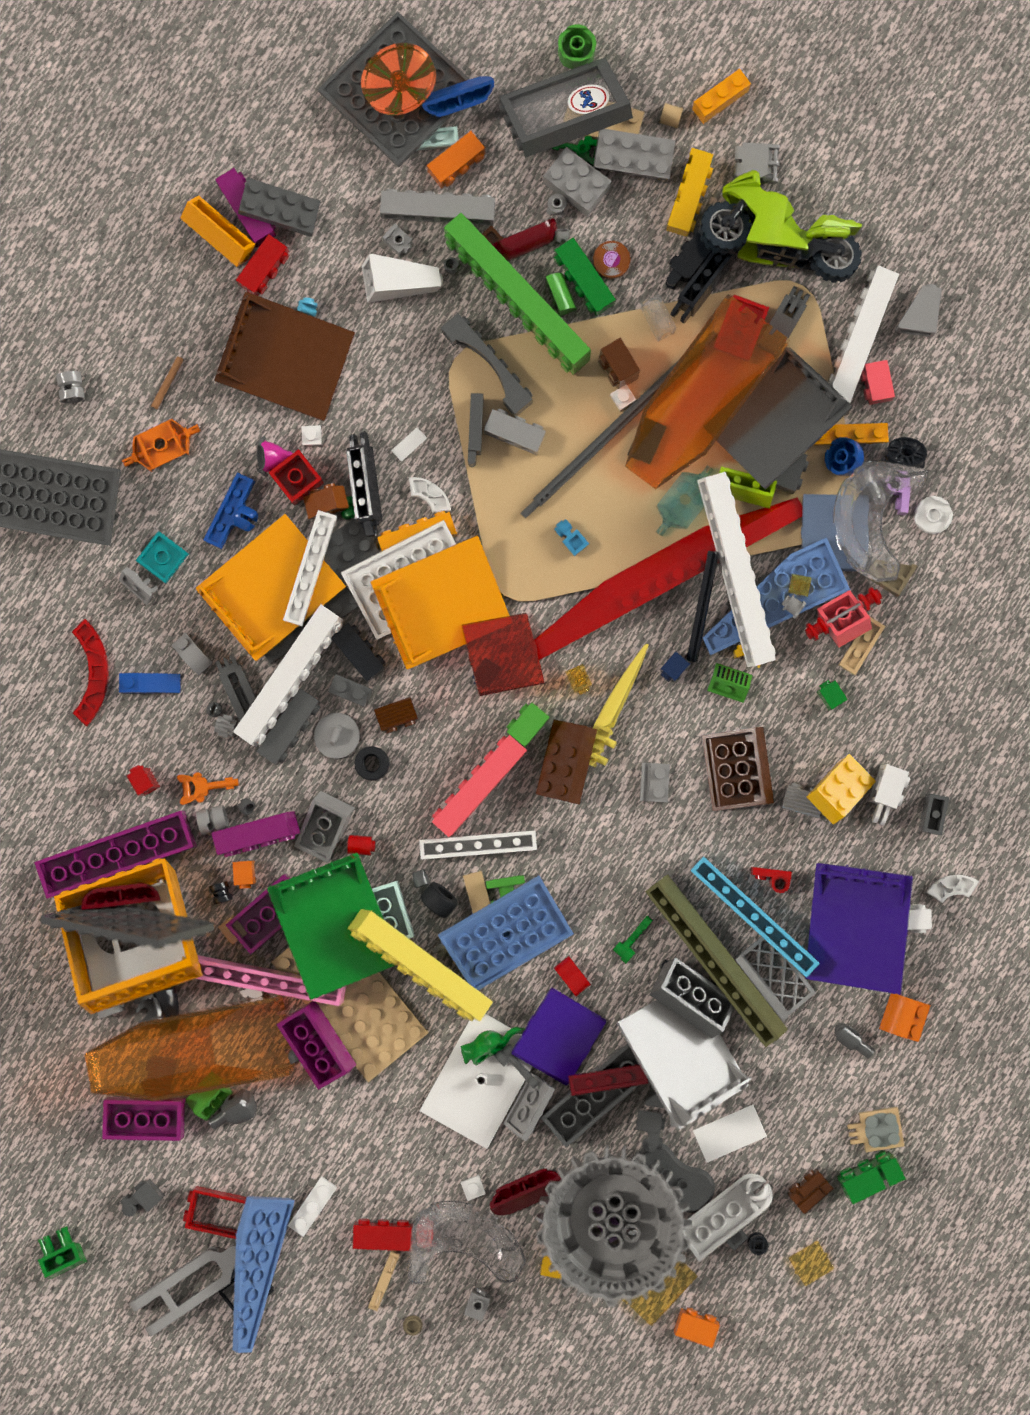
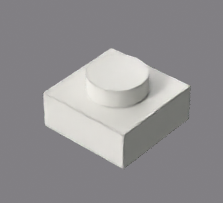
[610,384,636,411]
[301,425,322,446]
[461,1175,486,1201]

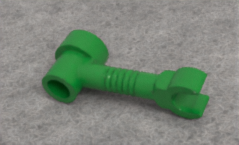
[613,916,653,964]

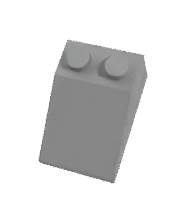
[294,791,355,863]

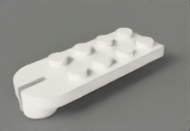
[683,1174,773,1262]

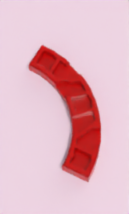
[72,619,109,726]

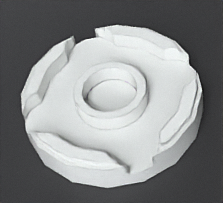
[914,496,953,534]

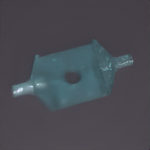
[656,465,713,536]

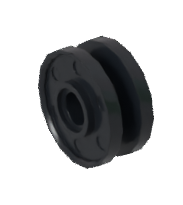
[884,437,927,478]

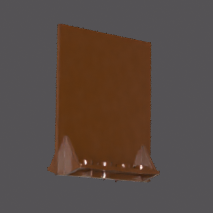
[214,292,355,421]

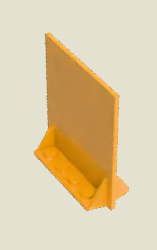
[196,514,346,661]
[370,535,513,669]

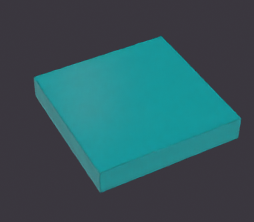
[135,531,189,584]

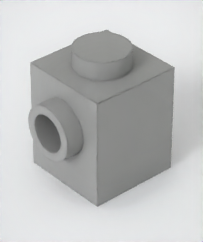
[464,1287,491,1321]

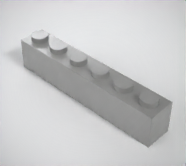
[380,189,495,226]

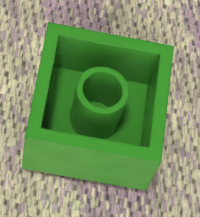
[507,702,550,748]

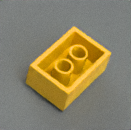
[806,754,876,825]

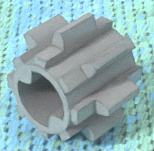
[214,714,238,738]

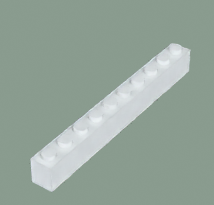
[697,472,776,667]

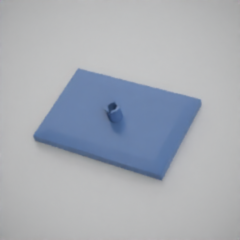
[438,876,574,990]

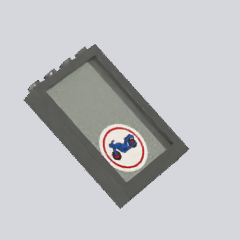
[498,57,633,158]

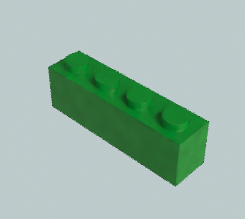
[553,237,616,316]

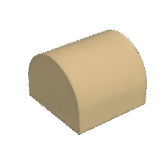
[660,103,683,128]

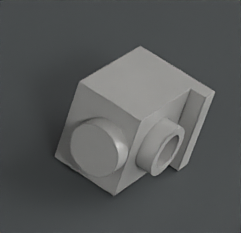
[382,224,413,257]

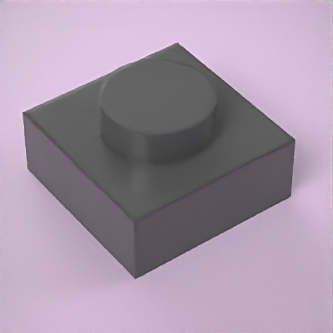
[726,1229,749,1251]

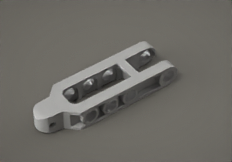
[129,1242,236,1337]

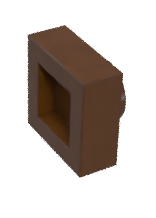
[482,226,504,244]

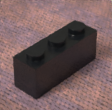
[331,623,386,683]

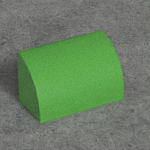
[546,273,577,316]
[185,1072,233,1121]

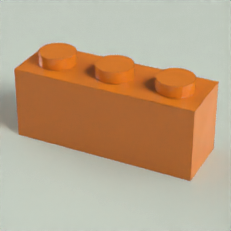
[427,131,486,188]

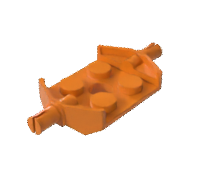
[122,419,201,472]

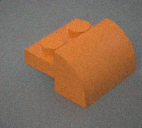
[879,993,931,1042]

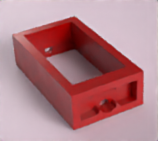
[183,1186,247,1239]

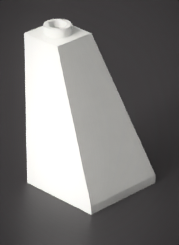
[362,254,443,303]

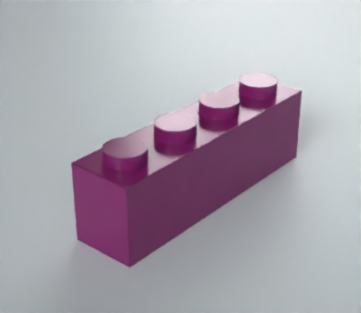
[215,168,276,247]

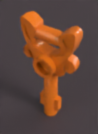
[177,772,239,805]

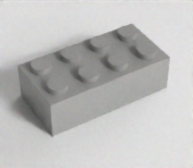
[593,129,676,181]

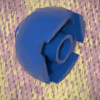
[825,437,864,476]

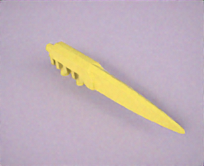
[589,644,649,768]

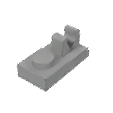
[119,567,158,605]

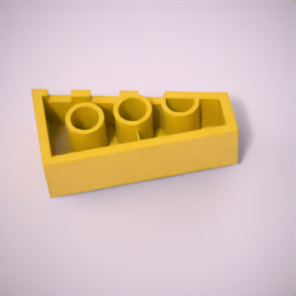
[666,148,714,237]

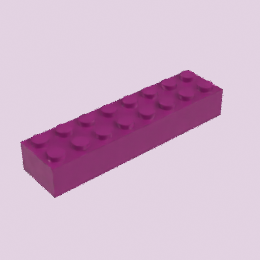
[34,810,197,899]

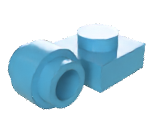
[554,519,589,557]

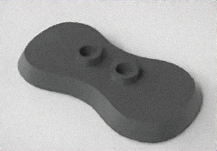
[639,1143,715,1213]

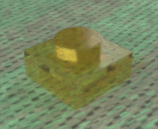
[788,574,811,597]

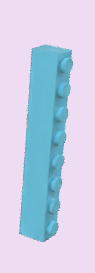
[690,856,819,978]

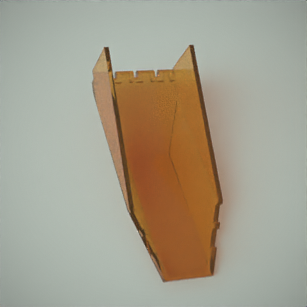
[625,294,790,489]
[85,994,295,1101]

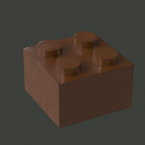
[598,337,640,389]

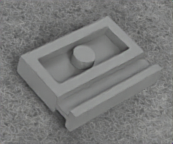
[640,763,670,803]

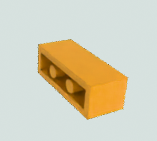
[692,69,751,124]

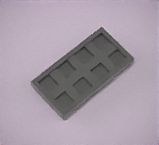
[238,177,321,237]

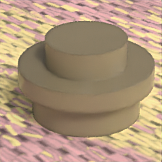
[403,1315,423,1336]

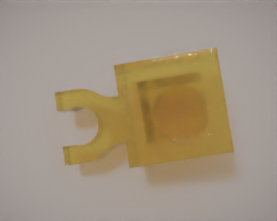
[565,664,592,695]

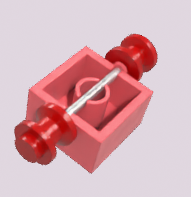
[805,587,882,648]

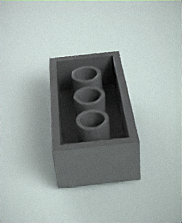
[650,957,734,1038]

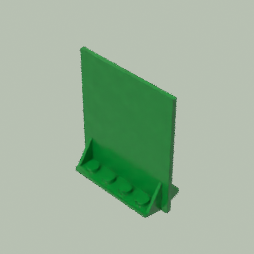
[267,853,395,1000]

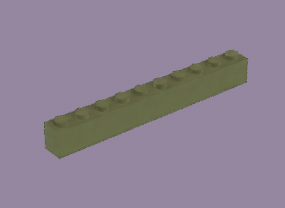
[645,874,788,1048]

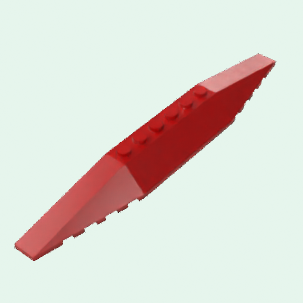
[529,497,802,661]

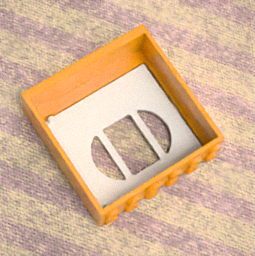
[54,858,203,1014]

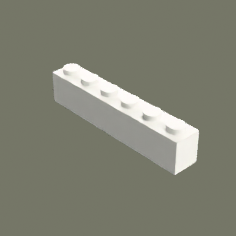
[419,830,537,860]

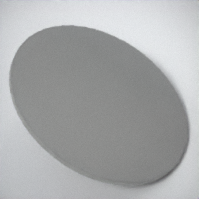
[314,713,360,759]

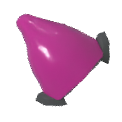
[255,436,293,477]

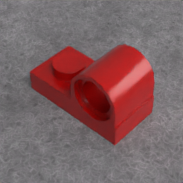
[750,867,792,893]

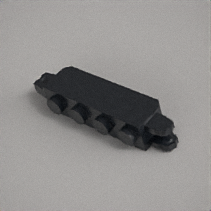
[665,217,723,290]
[670,237,738,323]
[346,431,383,537]

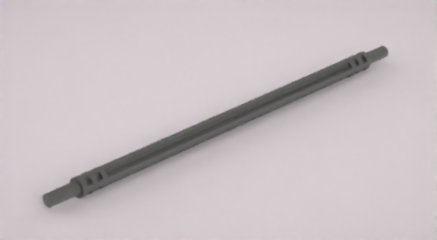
[520,331,718,519]

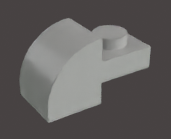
[172,632,213,675]

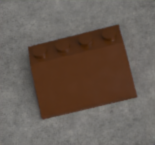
[702,727,774,811]

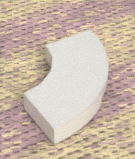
[409,477,451,514]
[925,875,979,903]

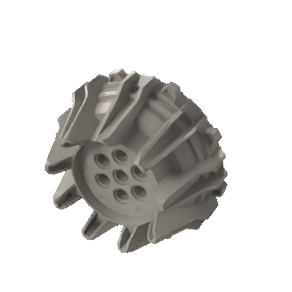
[536,1145,692,1307]

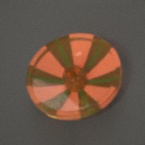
[361,43,436,115]

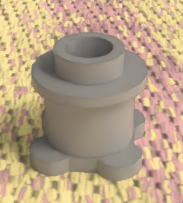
[546,194,567,218]
[781,594,806,619]

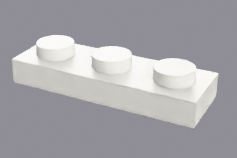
[288,1176,337,1237]

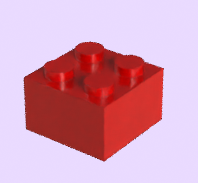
[268,449,324,506]

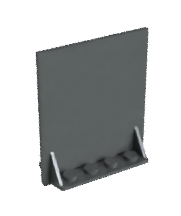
[704,347,853,489]

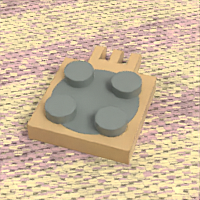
[847,1107,904,1152]

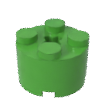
[558,24,596,69]

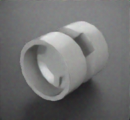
[56,371,85,404]
[196,805,229,835]

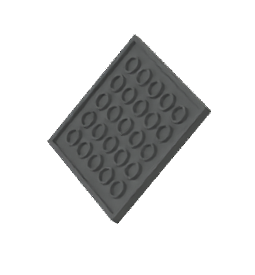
[318,11,469,168]

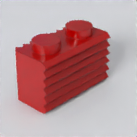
[126,765,160,796]

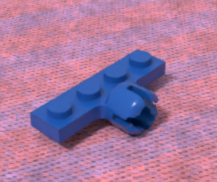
[203,472,258,549]

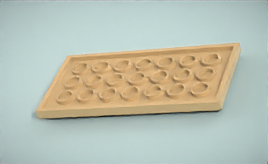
[271,948,429,1082]

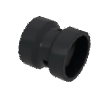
[209,881,233,905]
[747,1232,769,1256]

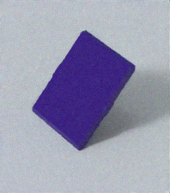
[511,987,607,1086]

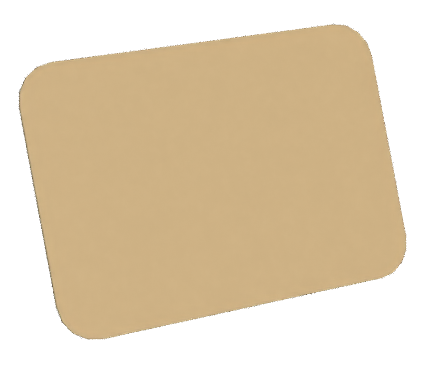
[449,280,861,602]

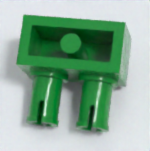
[38,1226,87,1279]

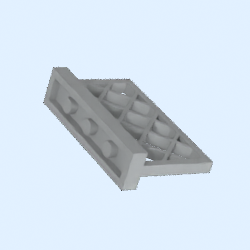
[733,936,816,1022]

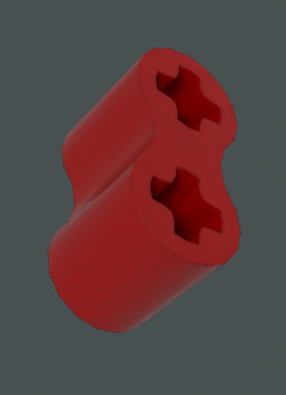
[554,956,591,996]

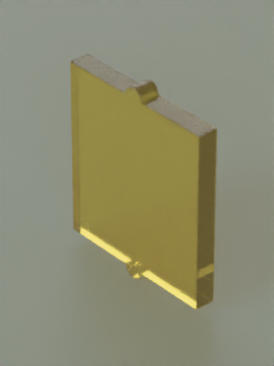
[789,1241,834,1286]

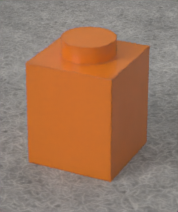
[232,860,256,889]

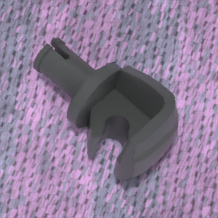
[133,994,163,1028]
[209,1088,257,1130]

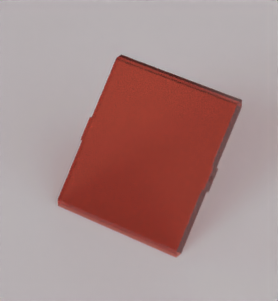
[462,613,545,696]

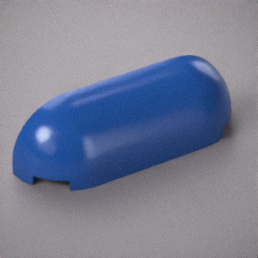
[421,76,494,117]

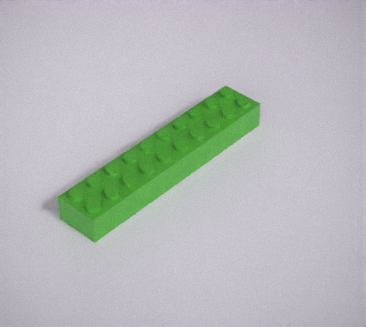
[444,213,591,375]

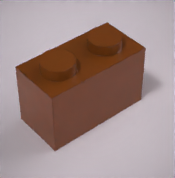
[303,483,349,519]

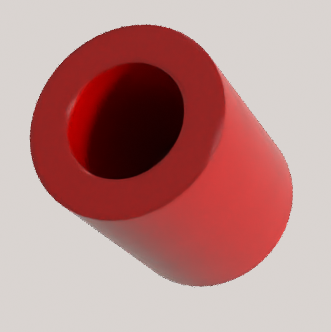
[347,835,376,856]

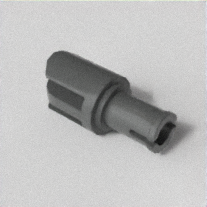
[834,1023,875,1059]

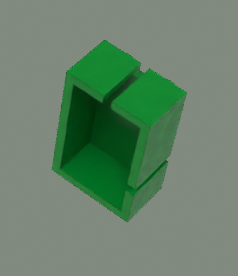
[837,1150,906,1204]

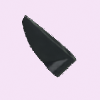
[155,986,179,1031]

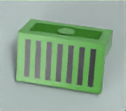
[707,663,752,703]

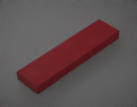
[568,1064,649,1096]

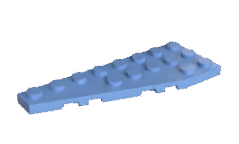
[702,537,850,655]
[233,1196,295,1353]

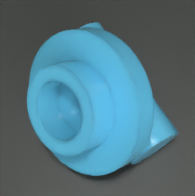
[297,298,318,317]

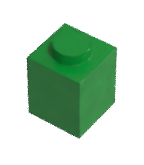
[817,680,848,711]

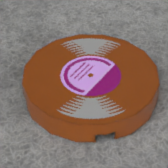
[593,241,631,280]

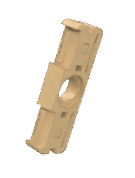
[368,1250,401,1311]

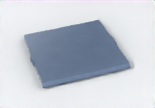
[801,494,870,571]

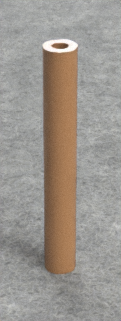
[151,356,184,410]

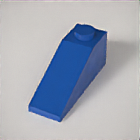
[119,673,181,694]

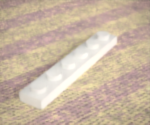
[283,510,337,626]

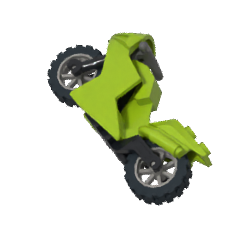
[698,170,862,283]

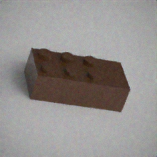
[536,719,597,805]

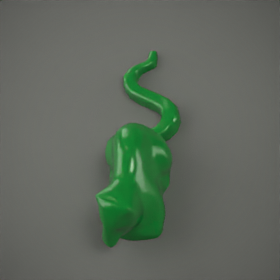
[461,1027,526,1065]

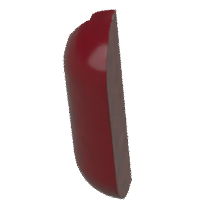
[492,218,557,261]
[81,883,161,910]
[490,1168,562,1216]

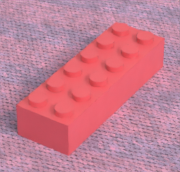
[432,735,527,837]

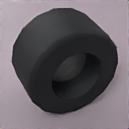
[354,746,390,781]
[420,882,458,918]

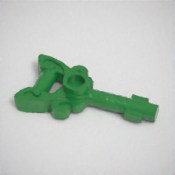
[551,135,597,167]

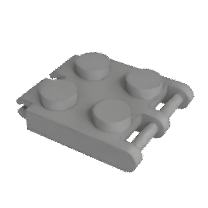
[734,143,780,184]

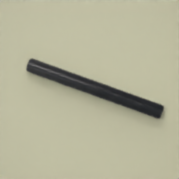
[687,551,719,662]

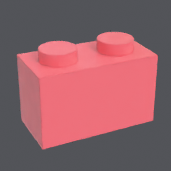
[860,360,895,405]

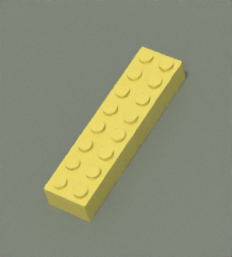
[347,909,493,1022]

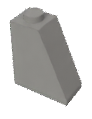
[895,284,942,337]

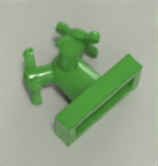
[486,875,525,903]

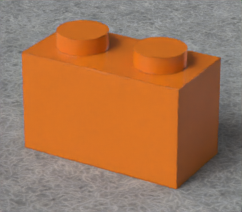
[674,1307,720,1348]

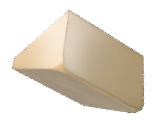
[218,915,247,945]

